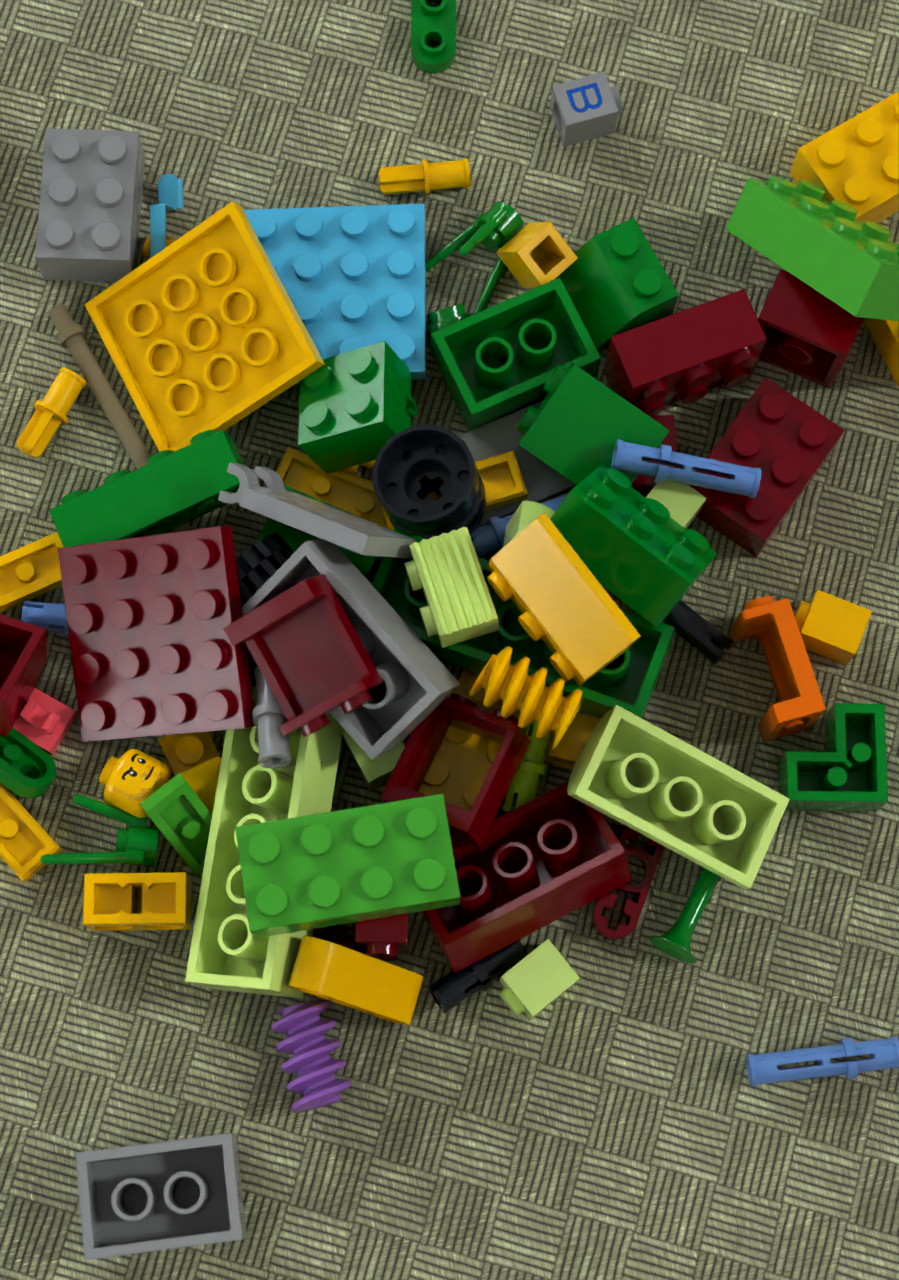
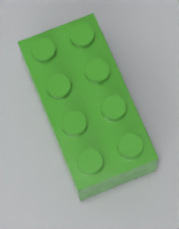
[725,175,899,321]
[235,794,460,938]

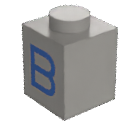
[550,72,623,147]

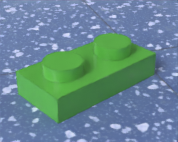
[139,773,212,877]

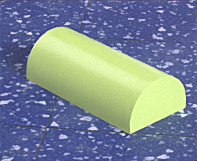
[567,705,790,889]

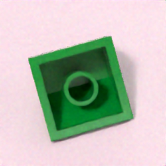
[554,217,679,353]

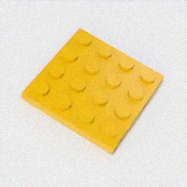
[84,201,325,452]

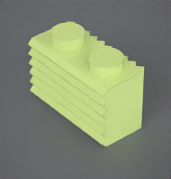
[404,527,499,648]

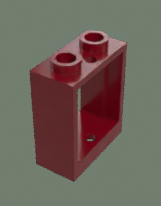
[380,693,531,848]

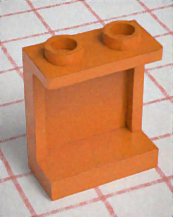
[729,596,826,743]

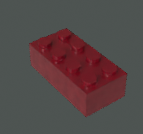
[421,781,632,973]

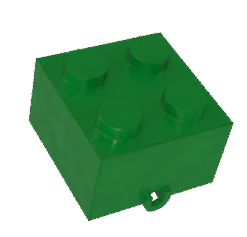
[298,341,417,474]

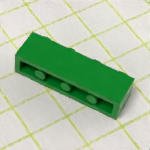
[49,429,245,547]

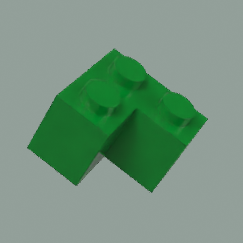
[777,703,888,812]

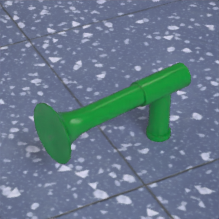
[649,867,722,964]

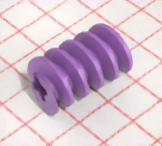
[271,1000,352,1113]

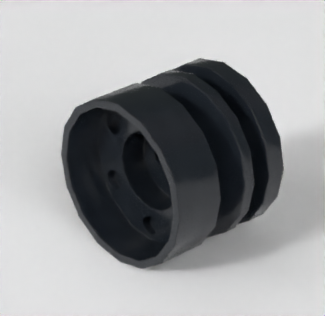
[372,425,486,539]

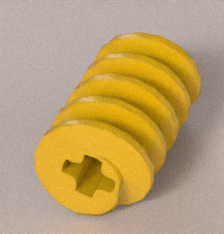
[468,646,583,749]

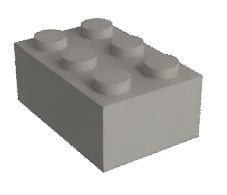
[35,128,145,282]
[75,1133,247,1261]

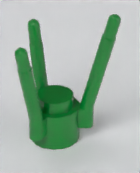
[426,201,523,315]
[40,794,159,867]

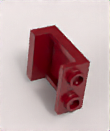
[223,574,383,737]

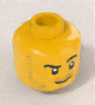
[99,749,172,820]

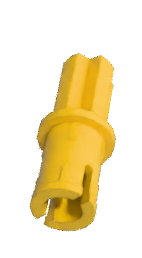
[378,158,471,196]
[16,367,87,458]

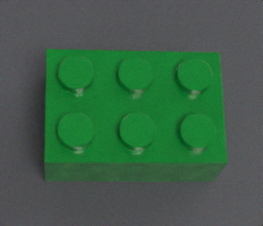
[431,277,601,431]
[550,464,717,628]

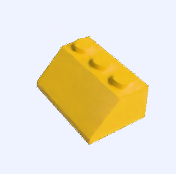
[487,512,641,686]

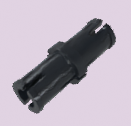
[427,940,527,1014]

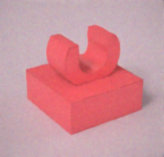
[13,688,78,756]

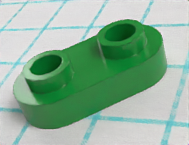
[411,0,456,74]
[0,728,56,798]

